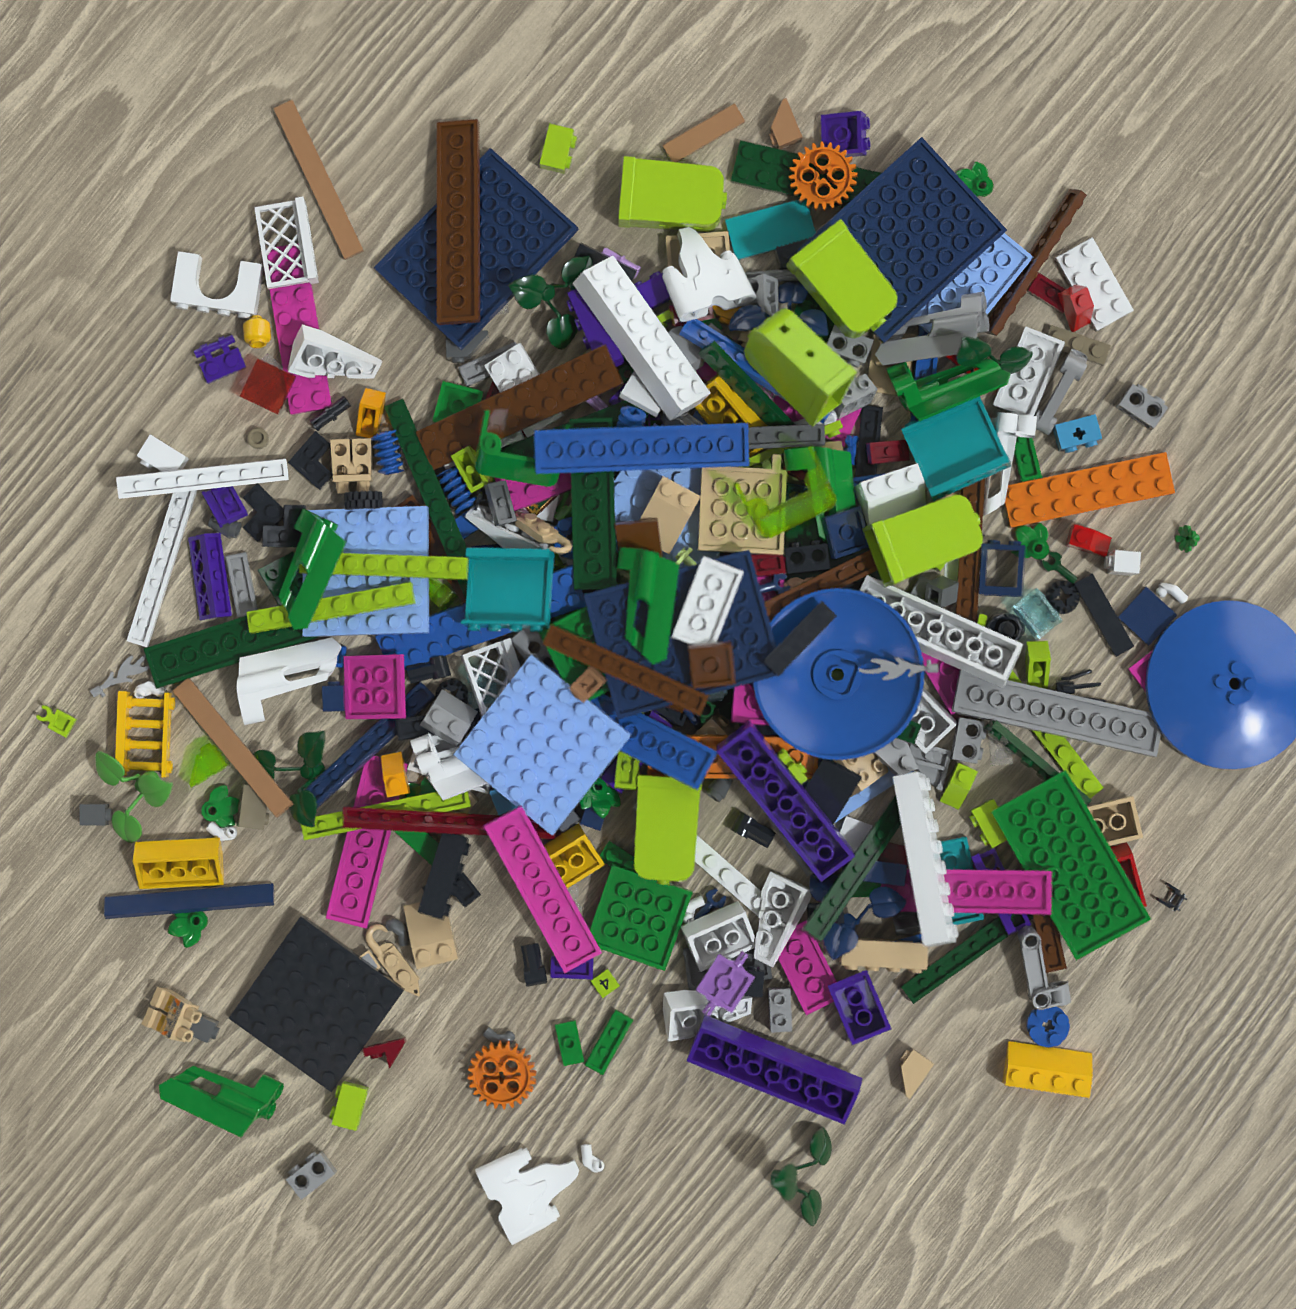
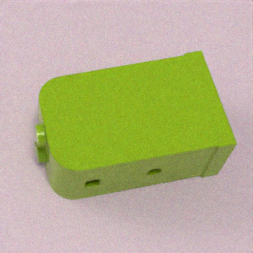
[619,156,727,232]
[786,219,897,339]
[744,308,857,427]
[862,495,983,588]
[634,774,702,884]

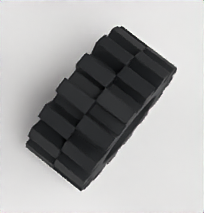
[344,491,383,510]

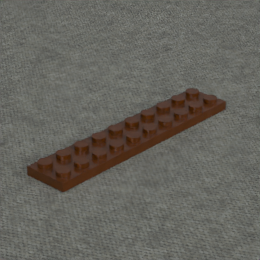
[437,119,480,325]
[416,344,624,470]

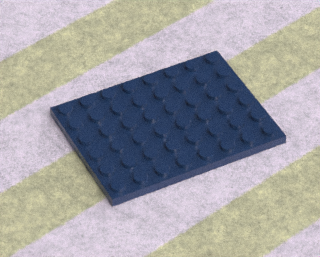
[797,137,1007,344]
[374,148,579,350]
[584,550,784,719]

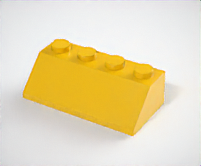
[695,374,767,458]
[513,823,605,889]
[133,838,224,889]
[1002,1041,1093,1098]

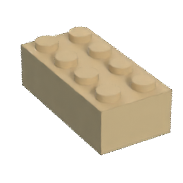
[1087,796,1143,846]
[839,937,928,973]

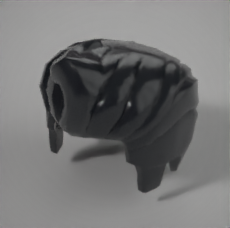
[985,612,1025,642]

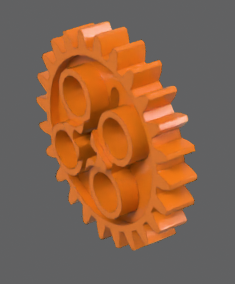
[789,141,857,211]
[467,1040,537,1110]

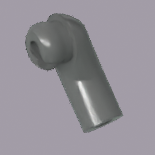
[385,919,409,946]
[482,1027,515,1046]

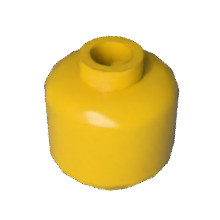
[243,315,271,348]

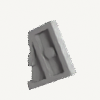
[874,738,918,776]
[909,744,952,791]

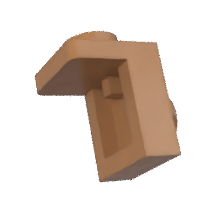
[569,666,607,703]

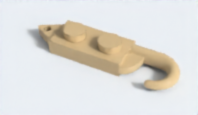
[515,511,572,554]
[365,924,420,997]

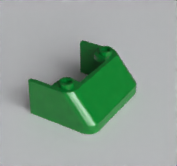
[474,410,570,487]

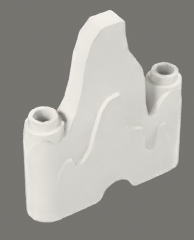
[662,227,756,322]
[475,1148,579,1245]

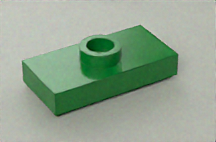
[555,1020,584,1066]

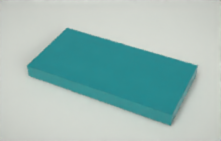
[725,200,815,260]
[940,836,984,925]

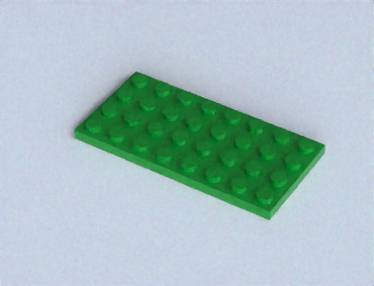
[991,770,1152,961]

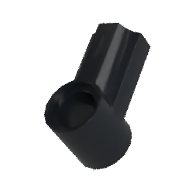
[406,655,451,684]
[731,812,776,849]
[521,943,547,987]

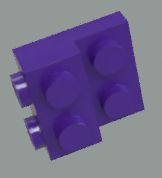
[821,111,871,158]

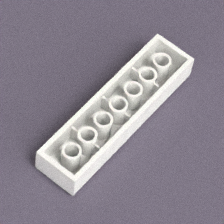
[573,256,711,421]
[859,575,1023,688]
[893,772,958,947]

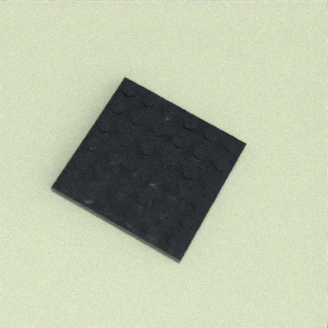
[228,915,405,1092]

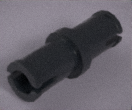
[310,395,351,431]

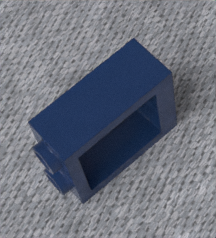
[979,540,1026,598]

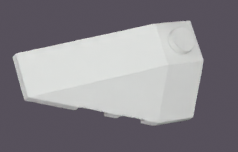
[288,325,382,379]
[465,504,555,549]
[754,872,812,967]
[663,990,752,1042]

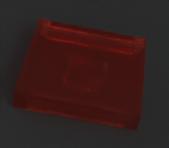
[239,358,296,415]

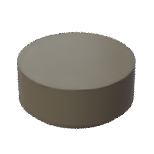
[247,428,269,449]

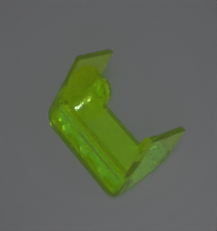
[734,446,837,538]

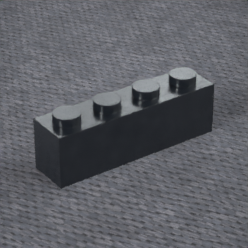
[417,833,471,921]

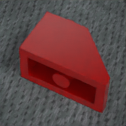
[1057,285,1094,332]
[1065,524,1112,558]

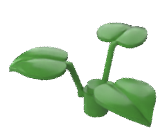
[96,751,173,843]

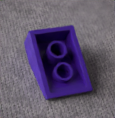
[828,970,891,1046]

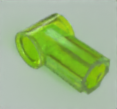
[429,579,458,611]

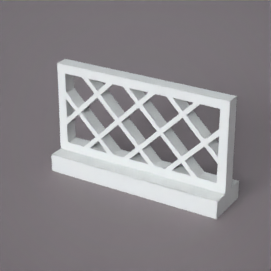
[254,197,319,289]
[461,638,521,717]

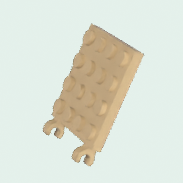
[698,454,787,555]

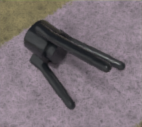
[1056,669,1106,702]

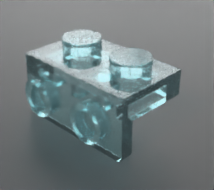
[1011,588,1062,640]

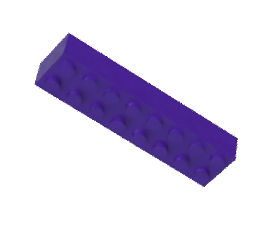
[716,720,855,882]
[687,1015,863,1125]

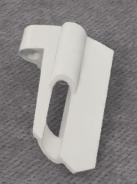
[983,412,1037,516]
[237,638,341,725]
[410,733,488,800]

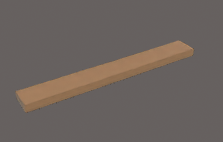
[273,100,364,260]
[173,678,293,818]

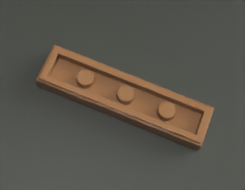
[663,103,745,163]

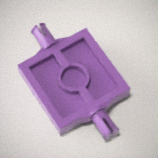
[696,950,755,1017]

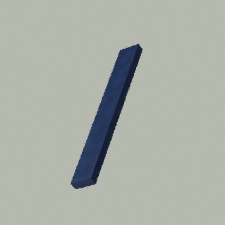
[305,682,436,809]
[104,883,274,919]

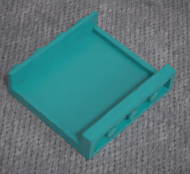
[901,396,1011,501]
[461,548,554,632]

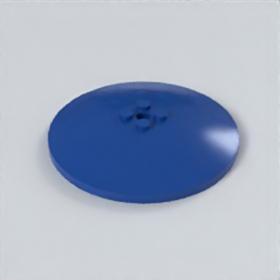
[753,588,924,760]
[1145,601,1296,769]

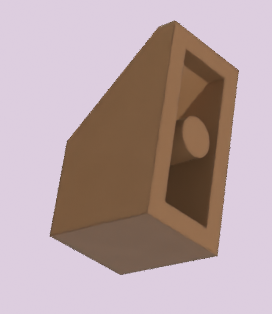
[768,98,802,150]

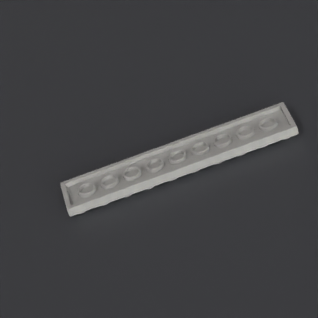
[951,670,1161,757]

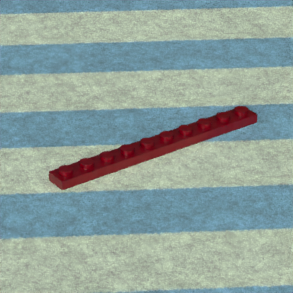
[342,807,555,839]

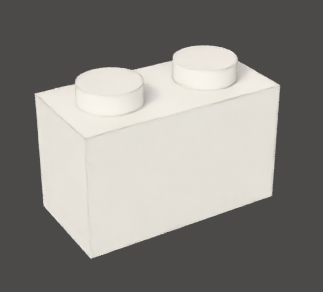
[137,435,189,472]
[1104,550,1141,576]

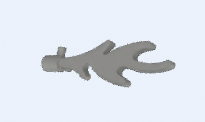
[90,655,150,698]
[858,657,938,680]

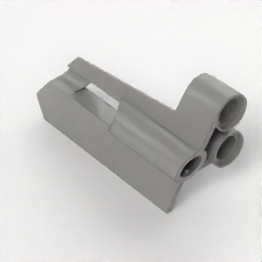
[875,292,989,365]

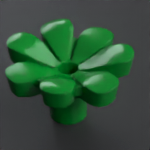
[1175,525,1200,553]

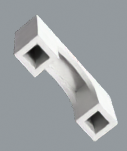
[170,251,264,319]

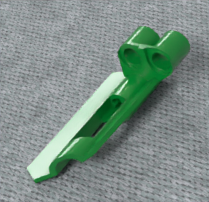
[886,359,1010,421]
[783,446,856,544]
[279,509,347,630]
[616,547,679,664]
[159,1066,284,1138]

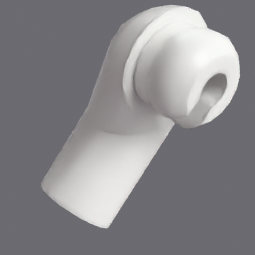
[1156,582,1188,604]
[134,681,167,698]
[205,822,237,841]
[683,895,706,924]
[581,1144,604,1173]

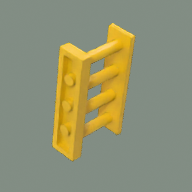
[115,691,175,778]

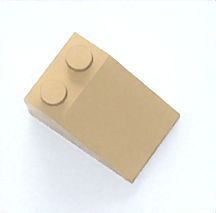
[640,476,701,554]
[403,902,460,969]

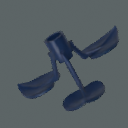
[729,280,828,335]
[809,874,907,961]

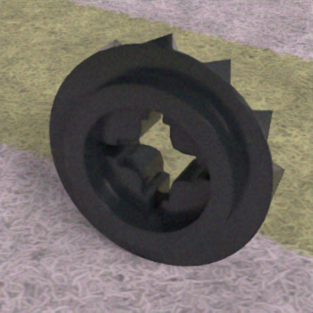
[1046,581,1079,614]
[435,679,469,704]

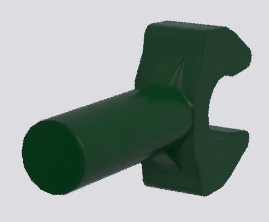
[1041,551,1078,584]

